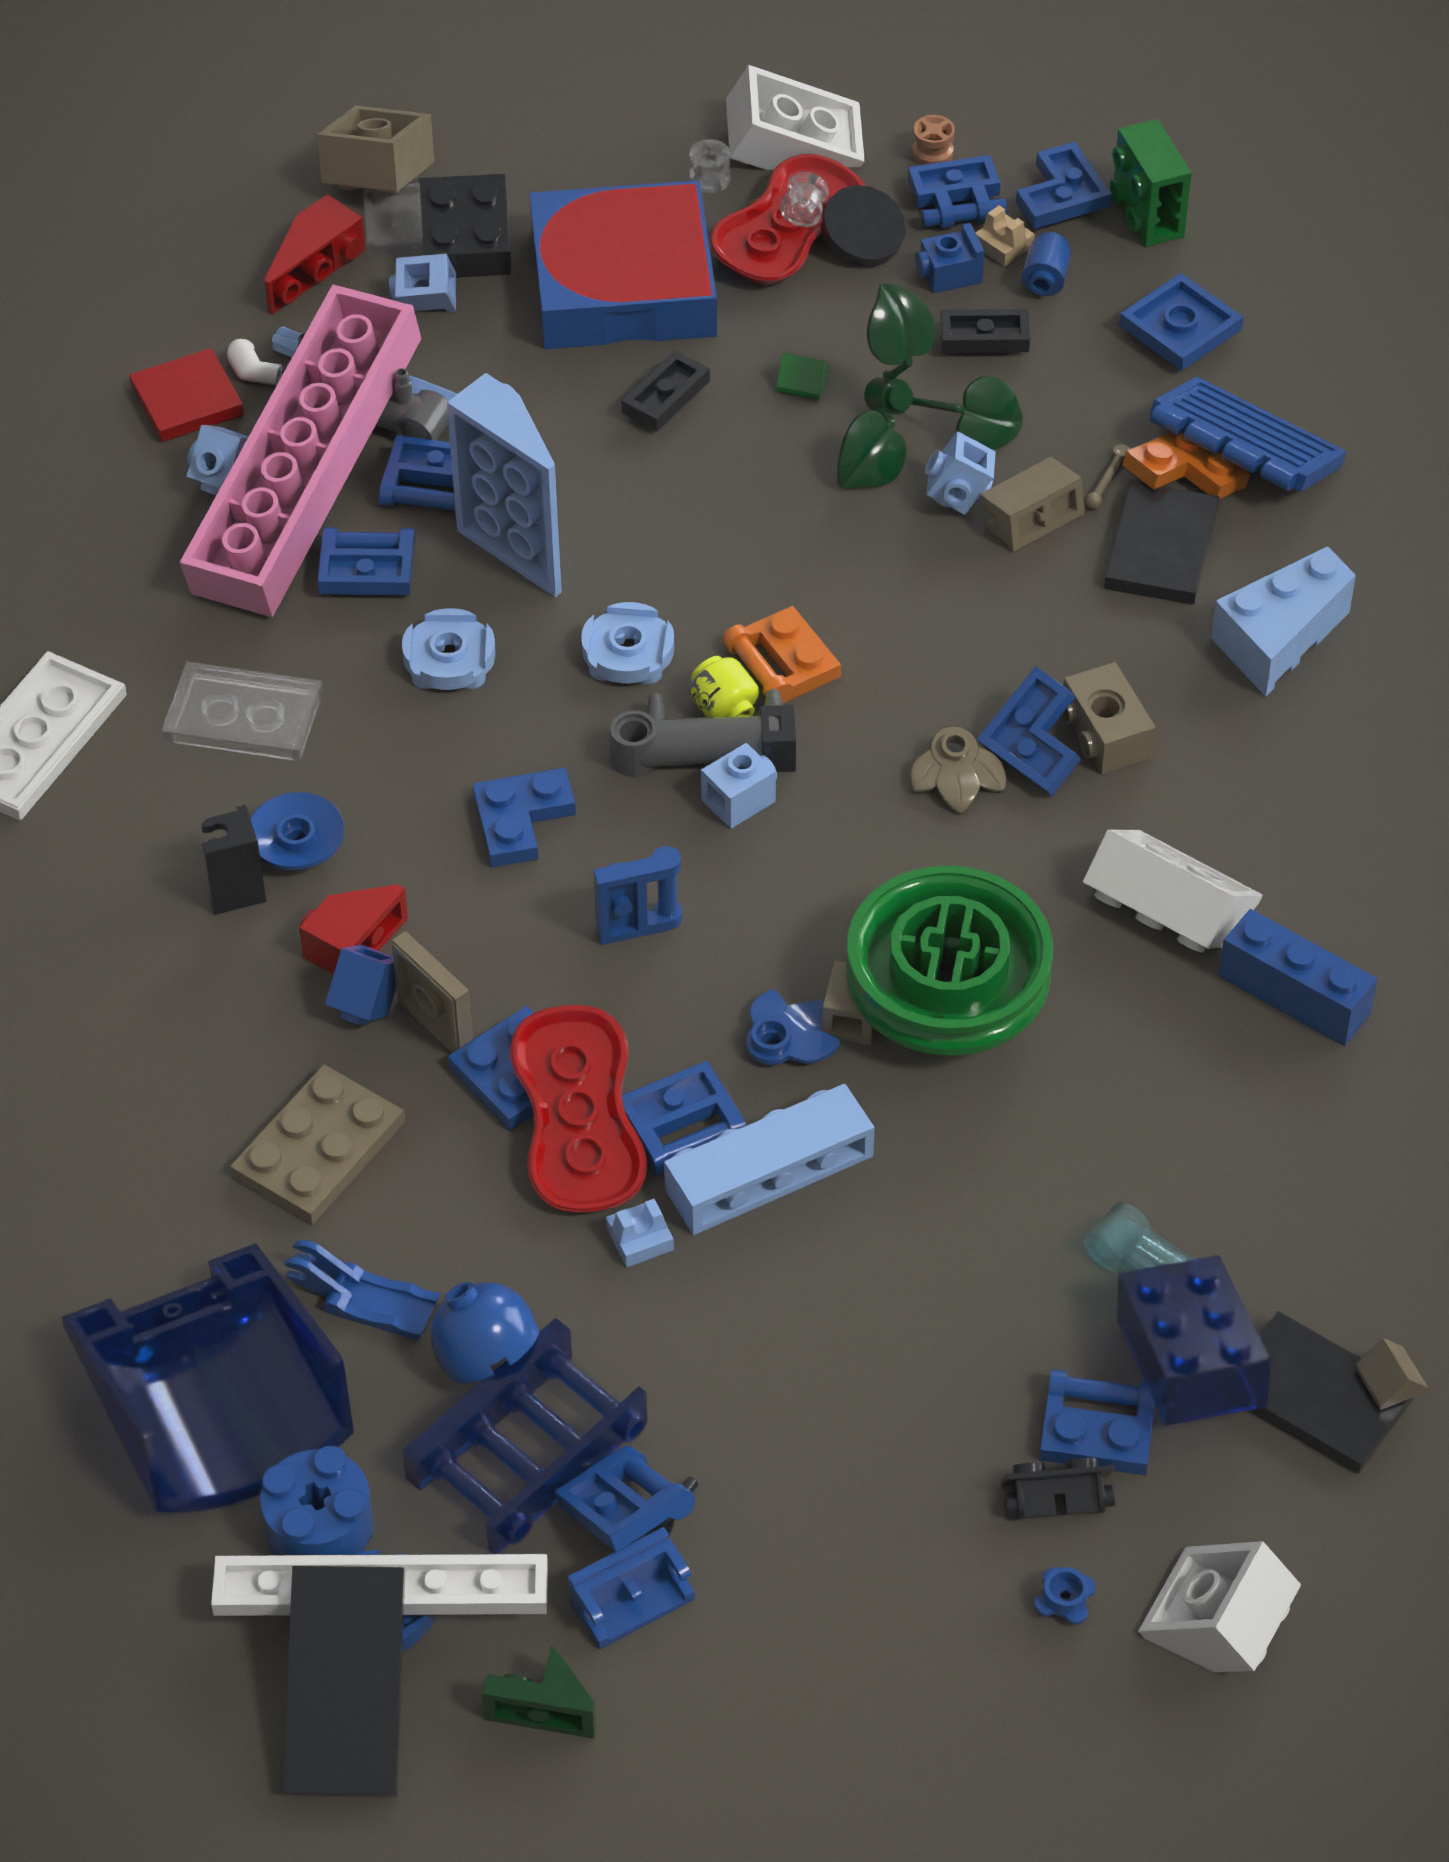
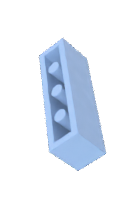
[664,1083,875,1236]

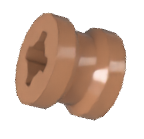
[912,115,955,165]

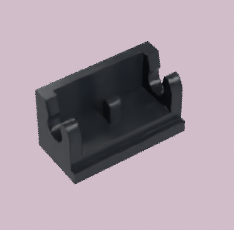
[201,805,267,915]

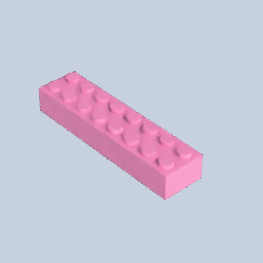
[180,284,421,618]

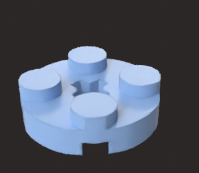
[581,602,674,684]
[402,608,496,690]

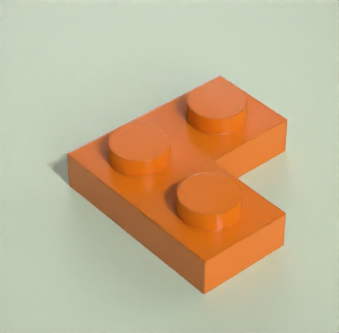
[1122,432,1250,499]

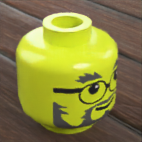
[689,656,759,718]

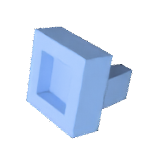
[606,1199,674,1268]

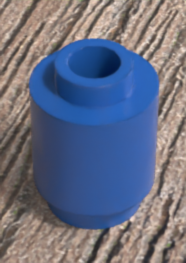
[1021,232,1071,296]

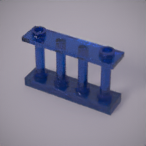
[402,1318,648,1554]

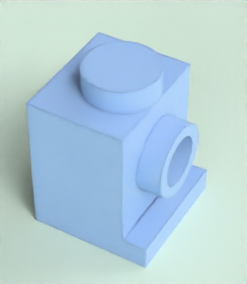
[389,254,456,312]

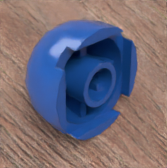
[431,1282,539,1383]

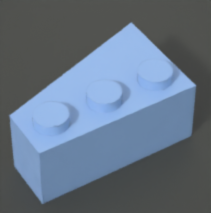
[1211,546,1356,697]

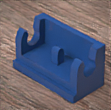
[568,1527,695,1649]

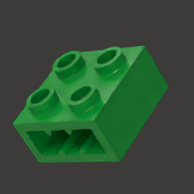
[1109,119,1192,247]

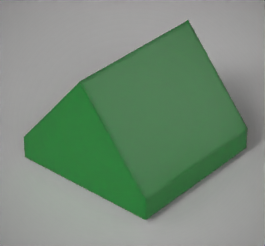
[777,353,830,399]

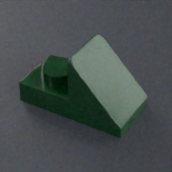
[482,1646,596,1739]

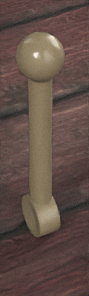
[1084,444,1130,509]

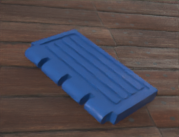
[1149,376,1347,492]

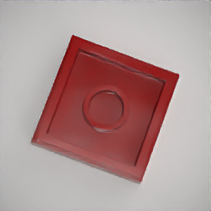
[129,348,244,442]

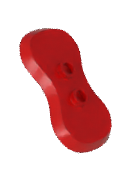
[709,154,866,285]
[510,1005,647,1212]

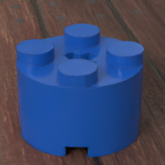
[260,1445,374,1556]

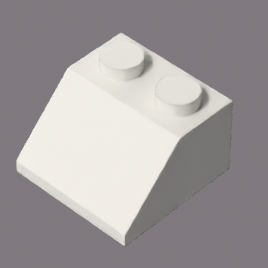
[1138,1541,1301,1673]

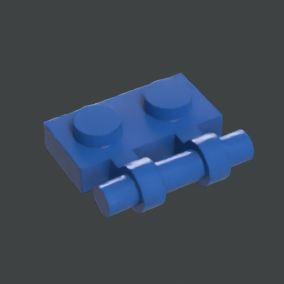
[908,155,1007,229]

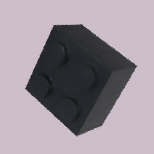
[419,174,511,278]

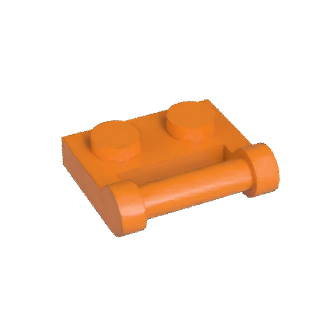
[722,605,841,703]

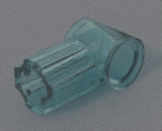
[1083,1202,1195,1297]

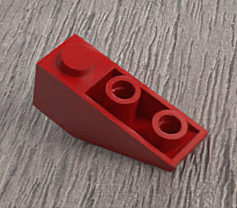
[264,194,366,315]

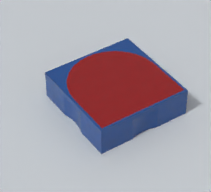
[529,180,717,349]

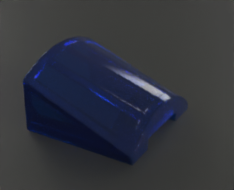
[62,1243,354,1512]

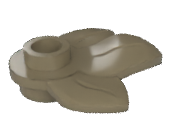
[911,726,1006,815]

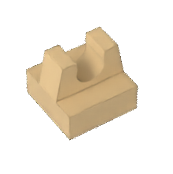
[975,205,1035,267]

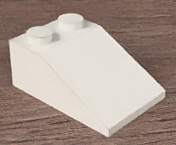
[726,65,865,170]

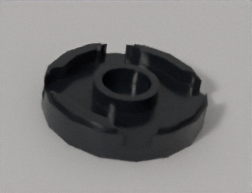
[821,185,906,267]

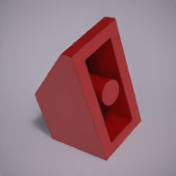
[299,884,408,974]

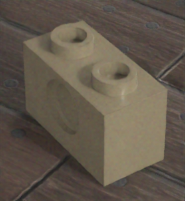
[1061,662,1156,775]

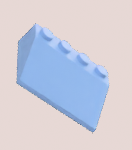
[447,373,562,598]

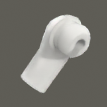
[227,339,282,386]

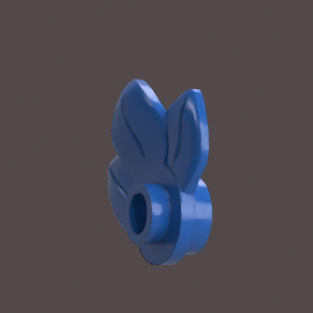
[746,989,840,1065]

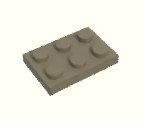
[230,1064,405,1225]

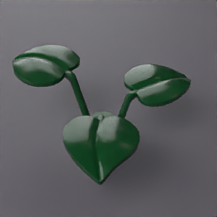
[837,283,1023,488]

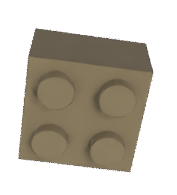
[317,105,435,195]

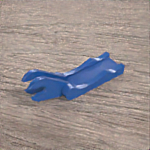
[284,1240,441,1340]

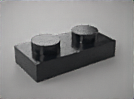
[940,309,1030,353]
[621,350,710,432]

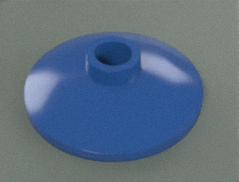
[251,792,344,870]

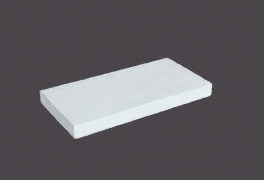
[0,651,127,821]

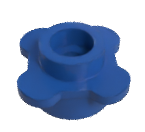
[1034,1567,1096,1625]

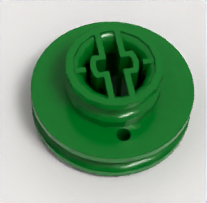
[846,865,1053,1055]

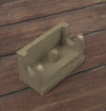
[980,456,1085,552]

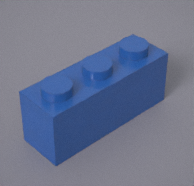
[1218,908,1378,1046]

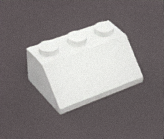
[1083,830,1263,953]

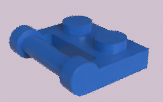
[379,435,456,515]
[318,527,416,595]
[593,846,682,945]
[622,1060,746,1176]
[1039,1369,1157,1476]
[554,1446,695,1553]

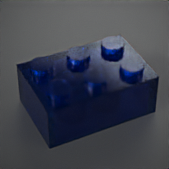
[1117,1255,1271,1426]

